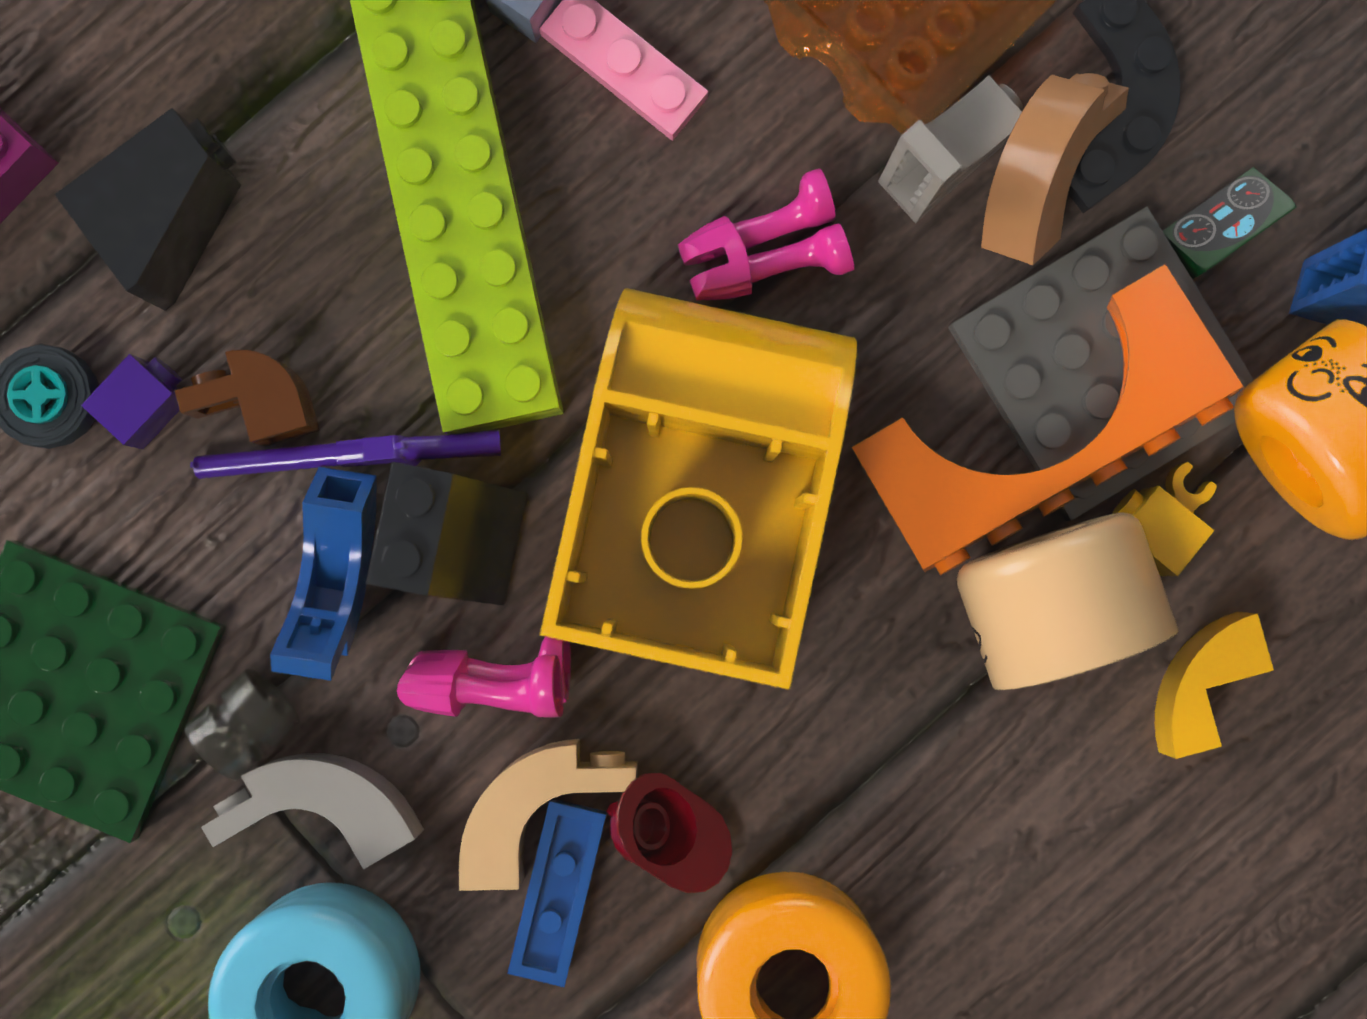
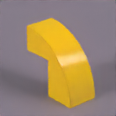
[1154,612,1274,759]

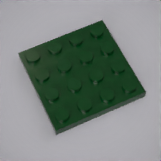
[0,540,227,843]

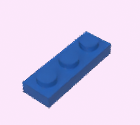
[507,798,607,987]

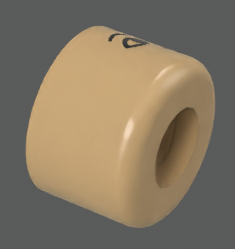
[957,513,1179,690]

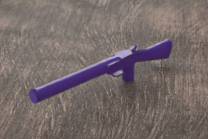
[190,429,501,479]

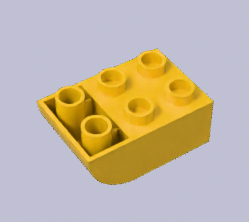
[540,288,857,689]

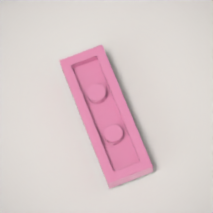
[539,0,708,141]

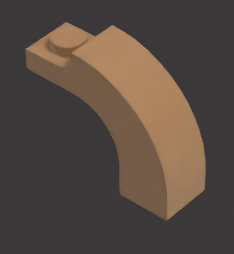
[981,73,1129,265]

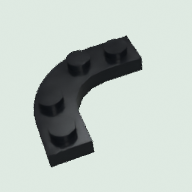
[1068,0,1181,214]

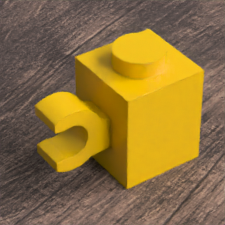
[1112,462,1217,576]

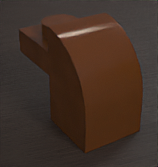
[175,350,320,447]

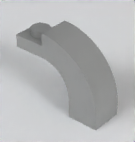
[201,753,424,870]

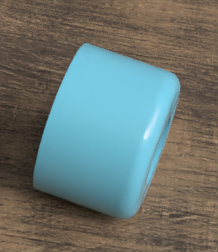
[208,883,420,1019]

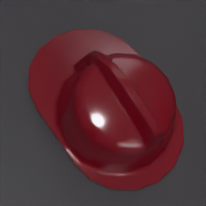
[606,773,733,893]

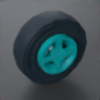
[0,344,99,449]

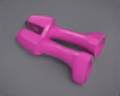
[677,168,854,300]
[397,636,571,718]

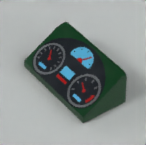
[1163,167,1297,279]

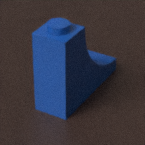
[1289,229,1367,326]

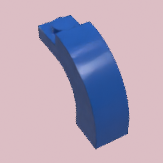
[270,467,377,681]

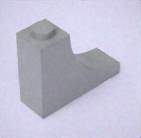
[878,75,1023,223]

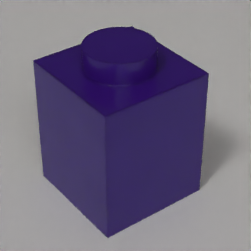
[81,354,182,449]

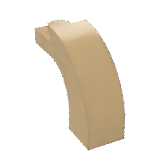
[459,739,638,891]

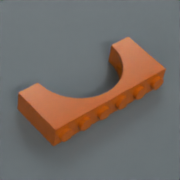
[852,264,1244,575]

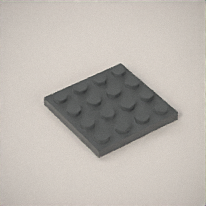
[948,207,1254,521]

